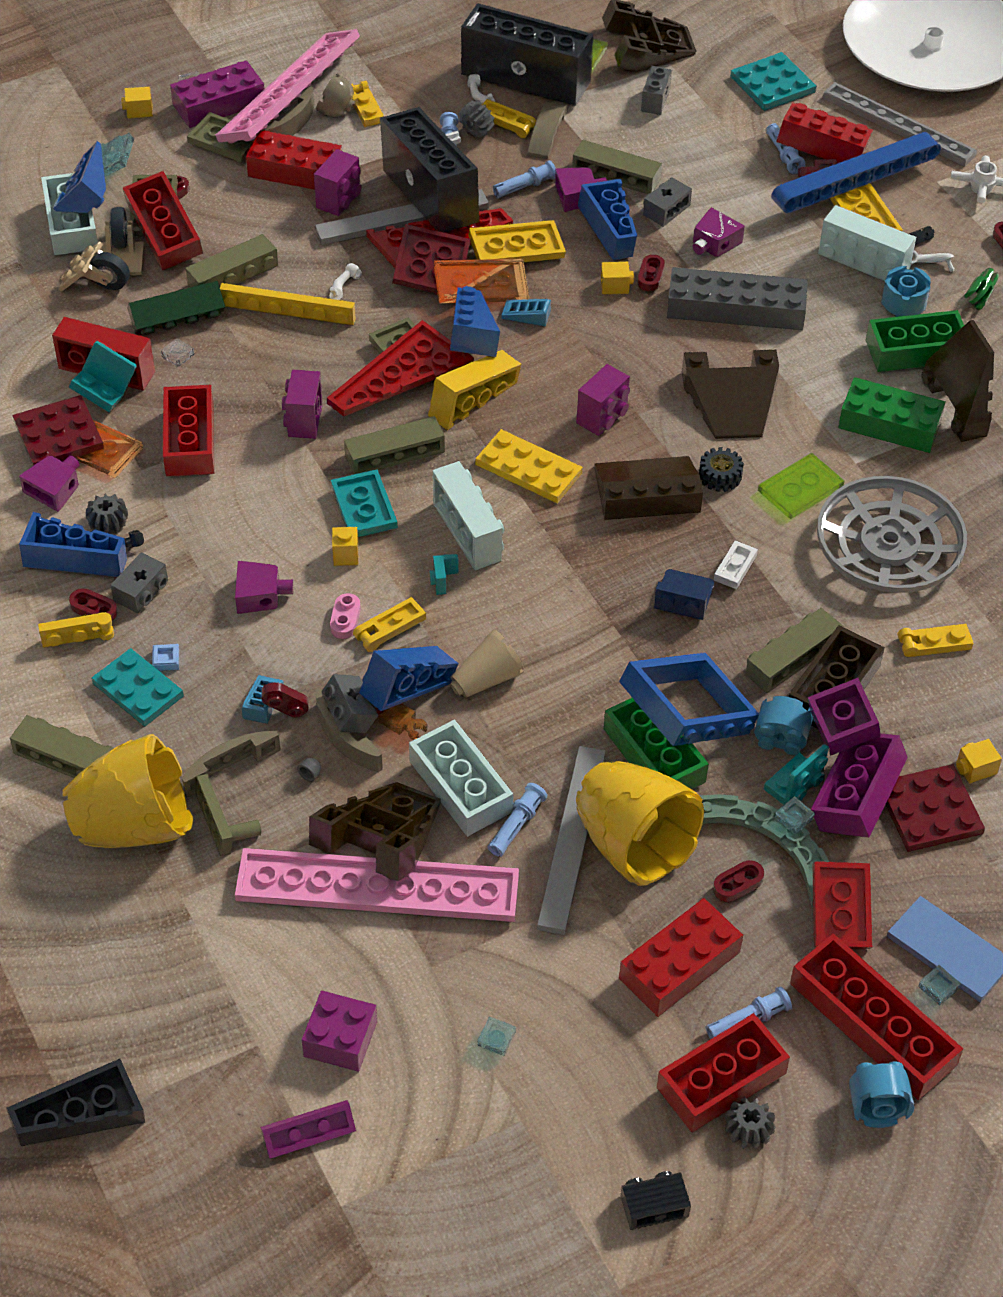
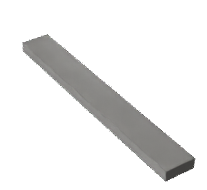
[823,82,977,167]
[315,189,489,245]
[537,746,606,935]

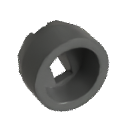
[297,758,321,782]

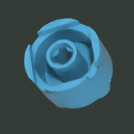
[881,266,931,317]
[754,696,813,755]
[849,1062,914,1128]

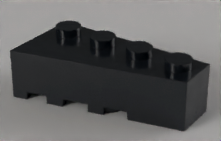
[6,1058,145,1146]

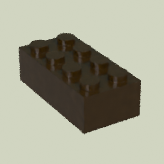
[788,625,885,729]

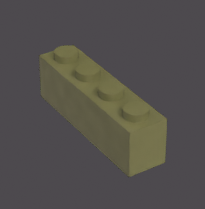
[572,140,662,194]
[185,234,278,288]
[344,416,445,475]
[745,608,843,693]
[10,715,114,778]

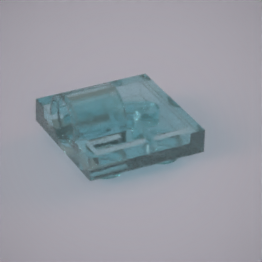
[101,133,134,176]

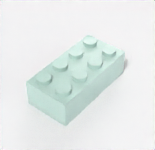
[41,173,98,255]
[818,205,916,281]
[432,461,504,570]
[409,719,513,837]

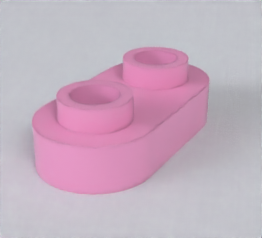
[330,593,361,639]

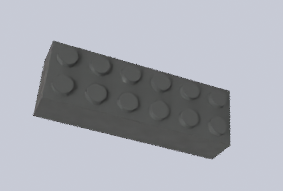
[667,267,808,331]

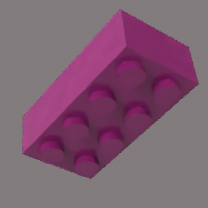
[170,60,265,128]
[811,733,908,838]

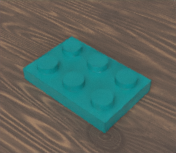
[331,469,398,537]
[91,648,184,727]

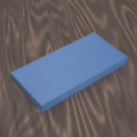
[887,896,1003,1003]

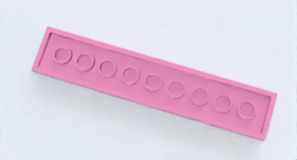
[215,29,360,143]
[235,848,519,922]

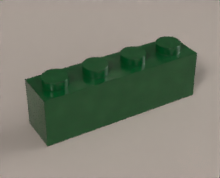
[127,281,225,335]

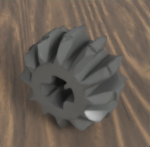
[458,100,495,138]
[85,493,128,533]
[725,1096,776,1150]

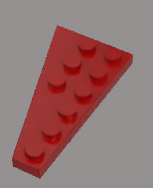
[366,208,513,268]
[327,320,474,416]

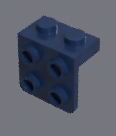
[654,569,714,620]

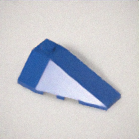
[53,141,106,213]

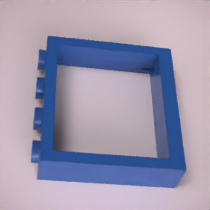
[619,653,759,746]

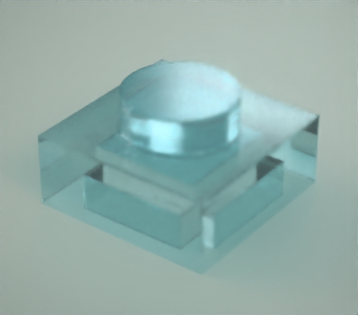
[775,796,815,835]
[918,965,961,1006]
[478,1016,516,1056]

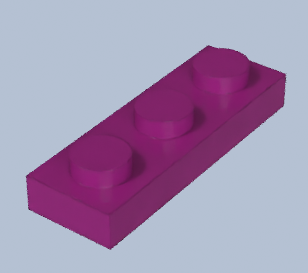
[261,1100,356,1159]

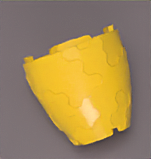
[62,734,193,848]
[576,761,704,886]

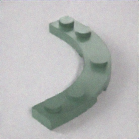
[700,794,829,908]

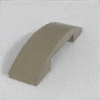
[263,86,314,136]
[528,100,569,159]
[315,686,383,772]
[182,731,281,798]

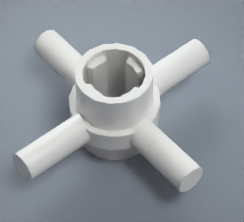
[950,156,1003,204]

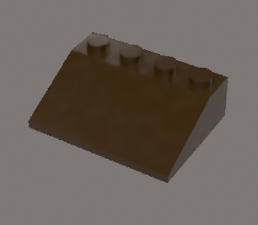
[594,456,703,520]

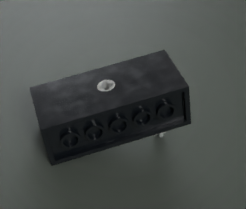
[461,3,594,106]
[380,107,480,233]

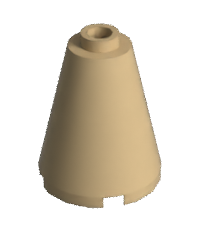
[450,630,524,698]

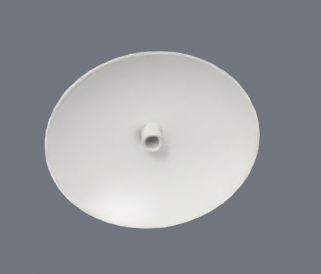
[843,0,1003,91]

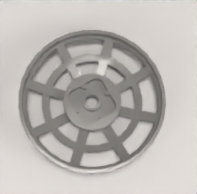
[817,476,967,593]

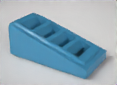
[501,299,551,327]
[241,675,284,724]

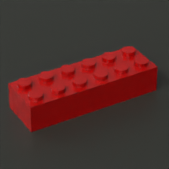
[790,933,964,1101]

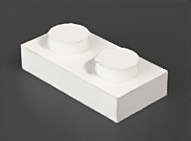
[714,541,758,589]

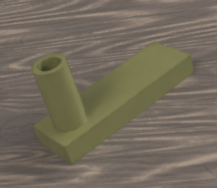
[195,774,261,856]

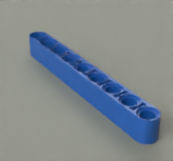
[771,132,941,213]

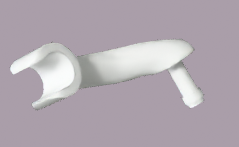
[467,74,495,104]
[911,251,955,272]
[330,263,362,300]

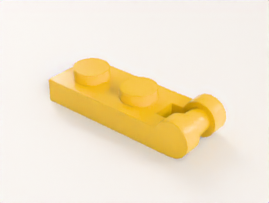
[351,80,384,127]
[482,99,536,138]
[353,597,426,652]
[38,613,114,648]
[897,624,974,657]

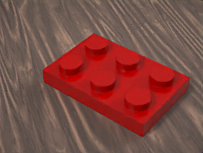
[812,861,872,949]

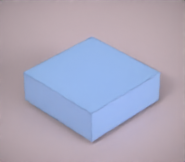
[152,644,179,671]

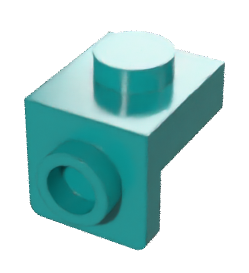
[429,554,459,595]

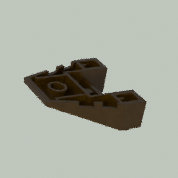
[602,0,697,72]
[921,320,994,442]
[682,349,779,439]
[309,782,441,882]

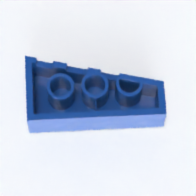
[577,179,637,260]
[450,286,500,357]
[19,512,127,577]
[359,646,459,711]

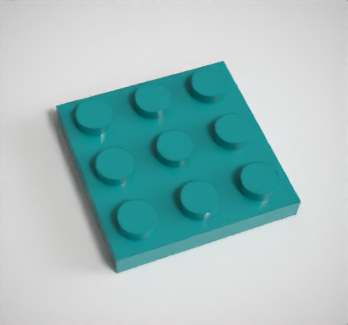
[730,52,817,111]

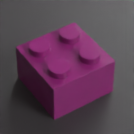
[314,149,362,216]
[576,364,630,436]
[282,369,323,439]
[808,678,881,756]
[302,990,377,1072]

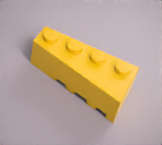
[428,350,521,431]

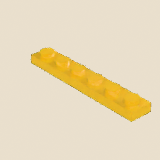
[220,283,356,325]

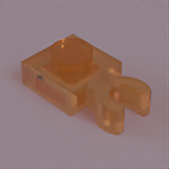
[379,703,428,740]

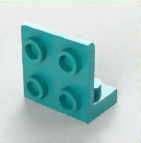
[69,341,137,412]
[763,744,829,808]

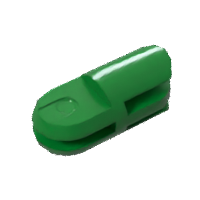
[964,268,999,310]

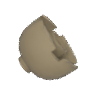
[316,73,355,117]

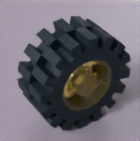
[699,447,744,492]

